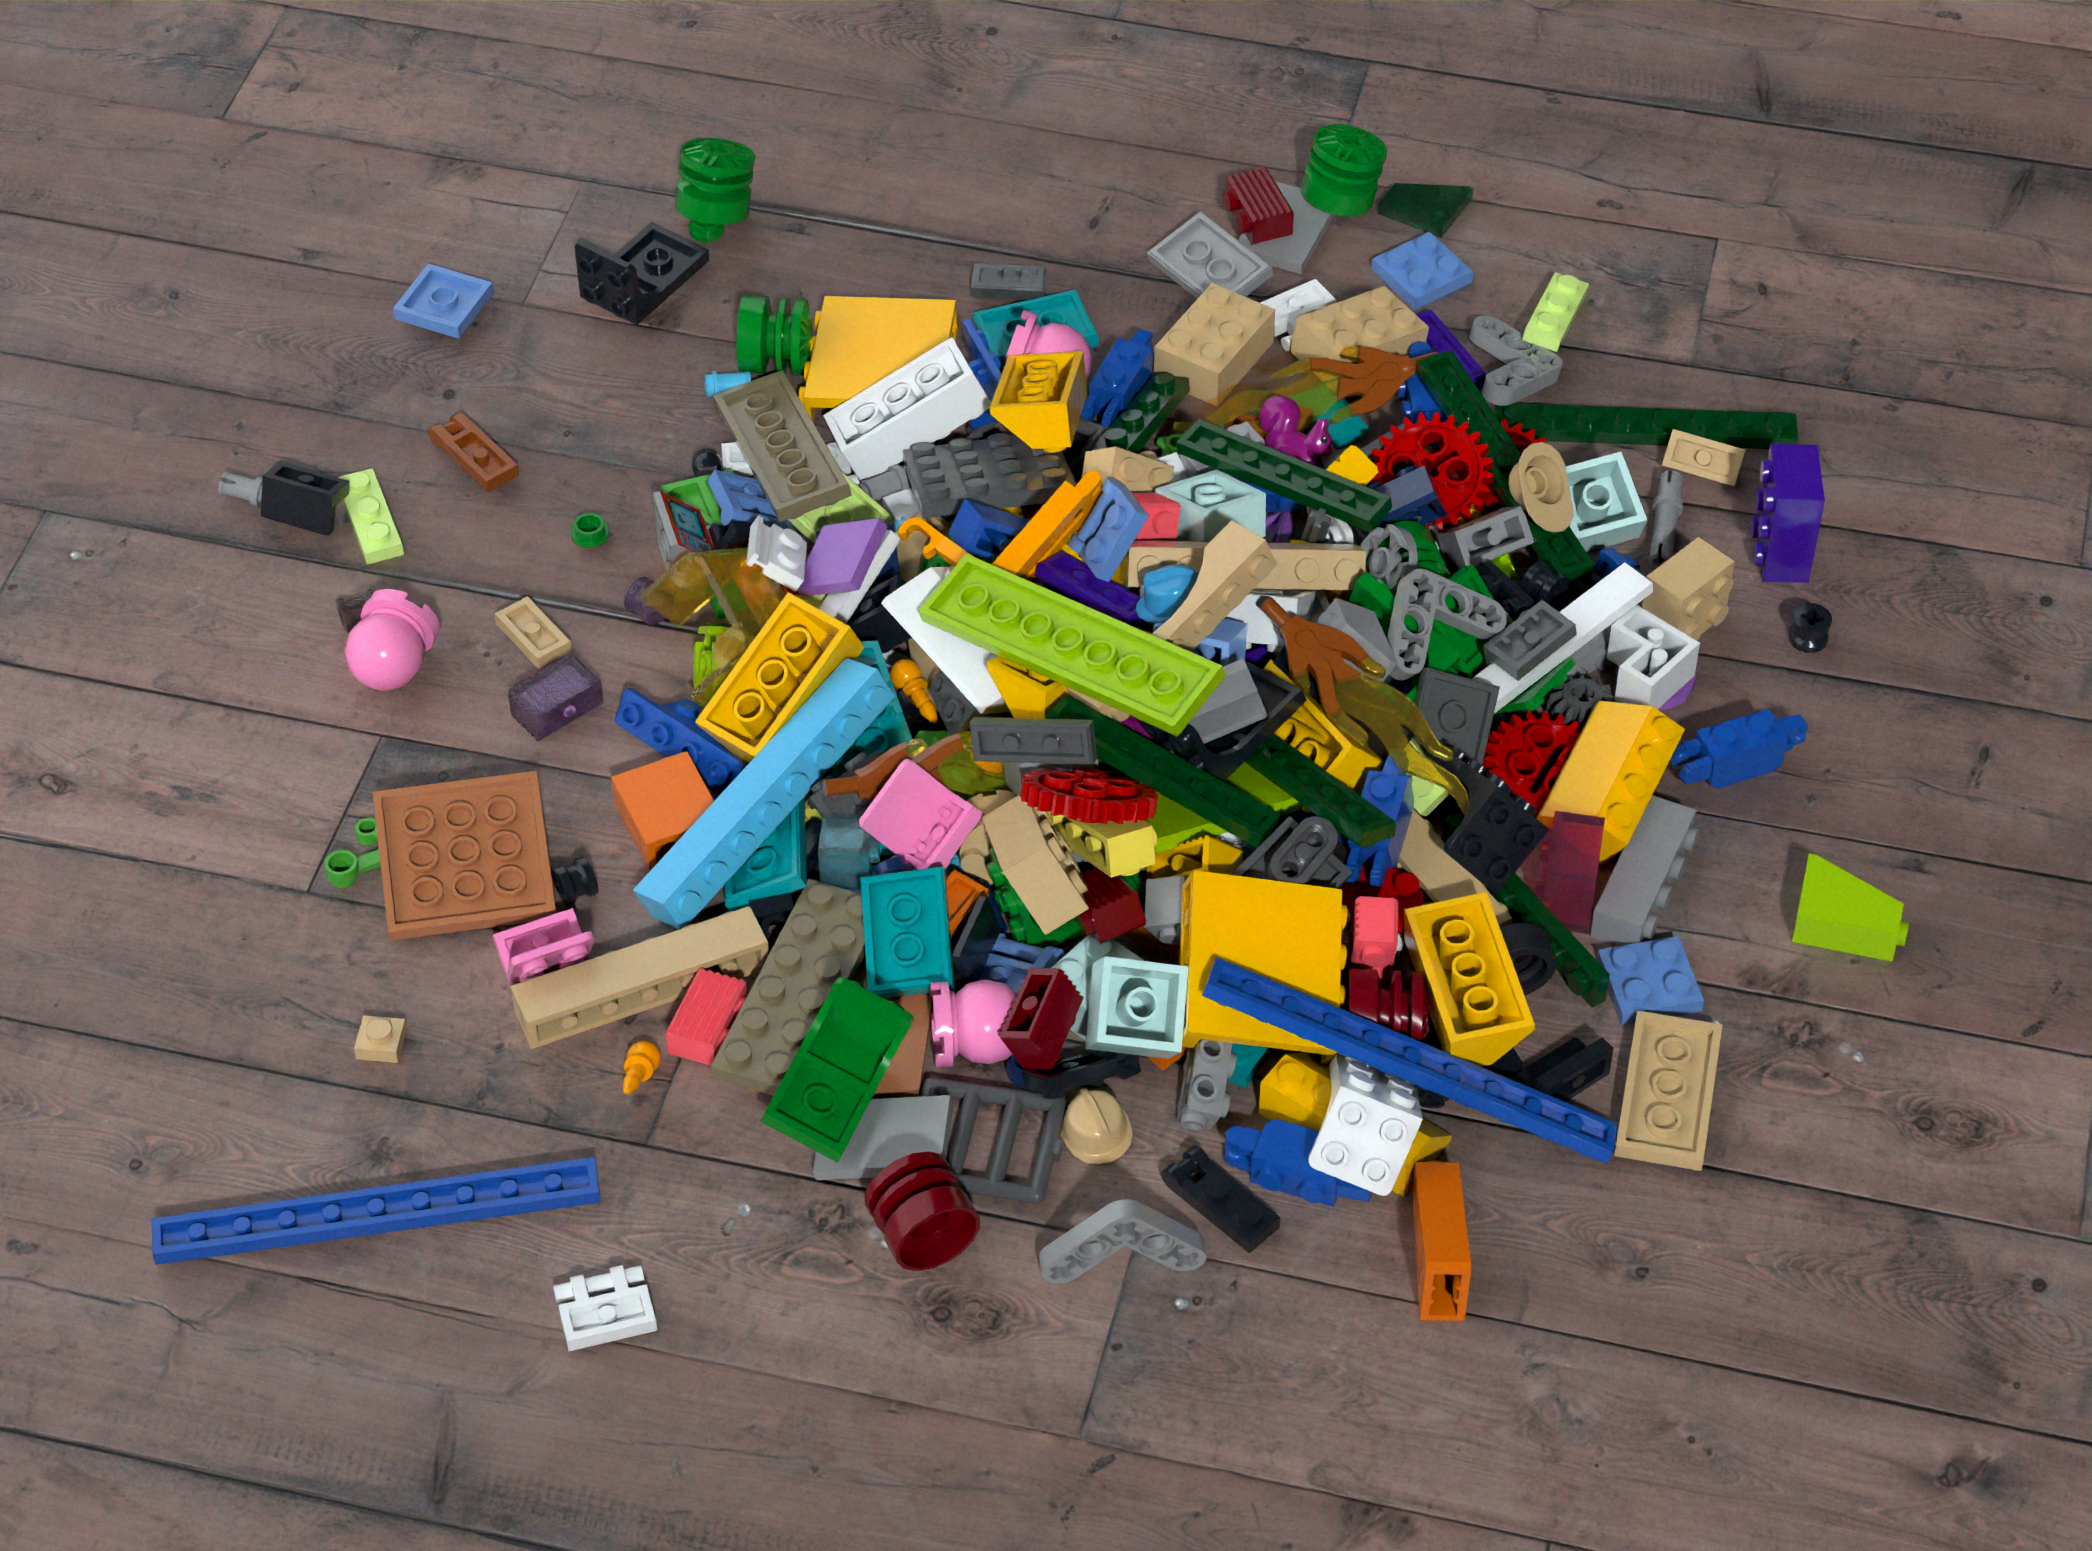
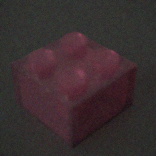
[1535,811,1605,934]

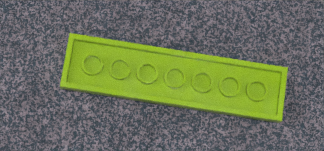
[918,553,1226,737]

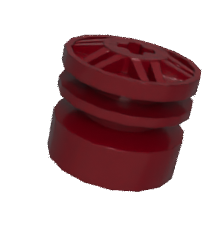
[1346,968,1428,1043]
[864,1151,980,1271]

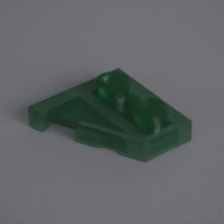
[1378,183,1474,238]

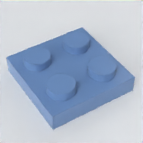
[1371,232,1474,310]
[393,263,494,339]
[1596,936,1704,1025]

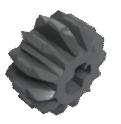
[1546,673,1615,734]

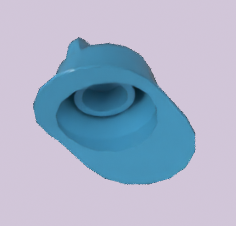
[1135,564,1199,623]

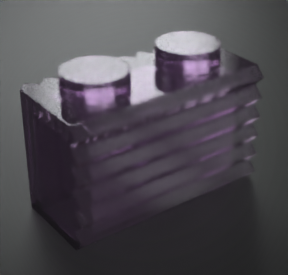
[508,654,604,741]

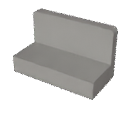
[1189,658,1267,744]

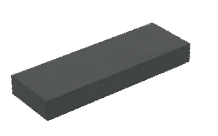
[970,717,1097,764]

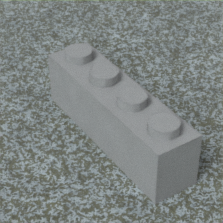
[1590,795,1700,946]

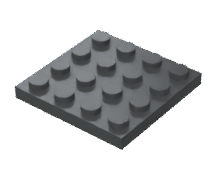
[903,433,1077,518]

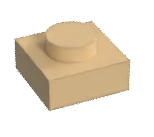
[354,1015,407,1063]

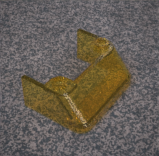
[639,547,788,708]

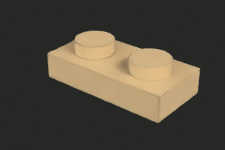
[1662,429,1747,487]
[494,596,572,670]

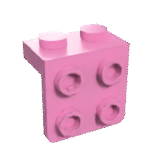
[859,759,984,870]
[492,908,594,985]

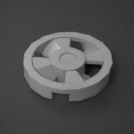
[1361,524,1418,596]

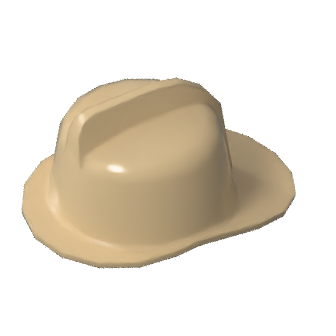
[1508,442,1573,533]
[1060,1085,1133,1165]

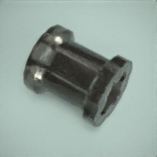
[335,588,376,633]

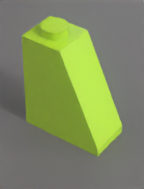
[1792,853,1909,962]

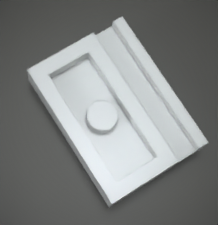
[746,515,807,592]

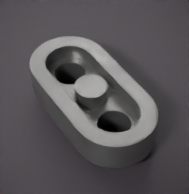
[1268,817,1338,885]

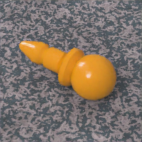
[890,659,938,724]
[622,1041,661,1095]

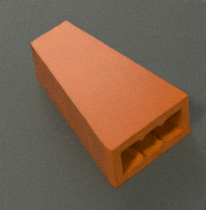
[1412,1160,1471,1321]

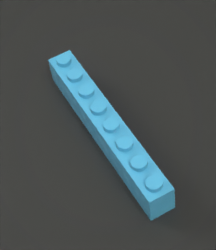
[633,658,895,929]

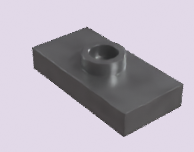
[971,263,1047,300]

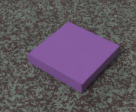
[797,518,888,597]

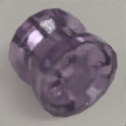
[624,577,674,626]

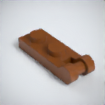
[428,412,519,492]

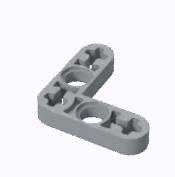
[1469,316,1563,406]
[1387,568,1507,681]
[1039,1199,1207,1284]

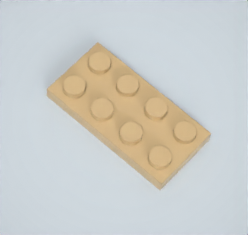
[1614,1010,1723,1171]

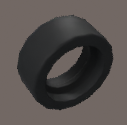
[1500,923,1557,995]

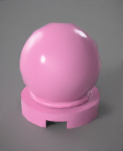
[1001,309,1093,380]
[344,589,440,692]
[930,979,1019,1068]

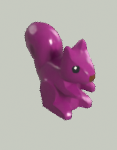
[1258,395,1334,468]

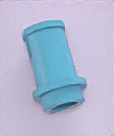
[704,370,751,399]

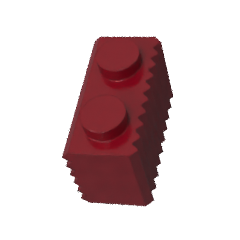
[1222,166,1294,245]
[1071,866,1146,944]
[998,968,1084,1069]

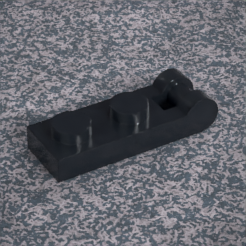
[1161,1145,1281,1253]

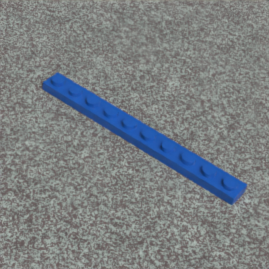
[1202,957,1619,1164]
[151,1157,601,1265]

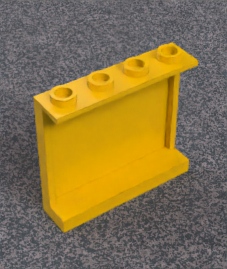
[799,296,958,421]
[1180,870,1348,1064]

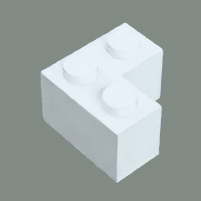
[1607,605,1700,709]

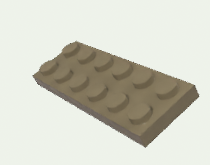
[713,370,852,522]
[710,879,865,1096]

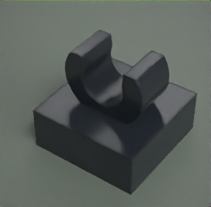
[749,893,794,943]

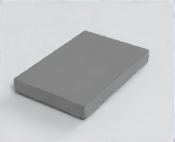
[1238,181,1334,274]
[1147,211,1273,299]
[813,1095,953,1180]

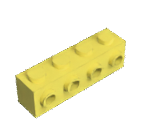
[1047,811,1157,878]

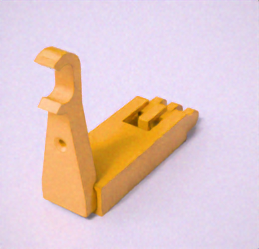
[898,470,1103,582]

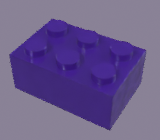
[1750,444,1825,583]

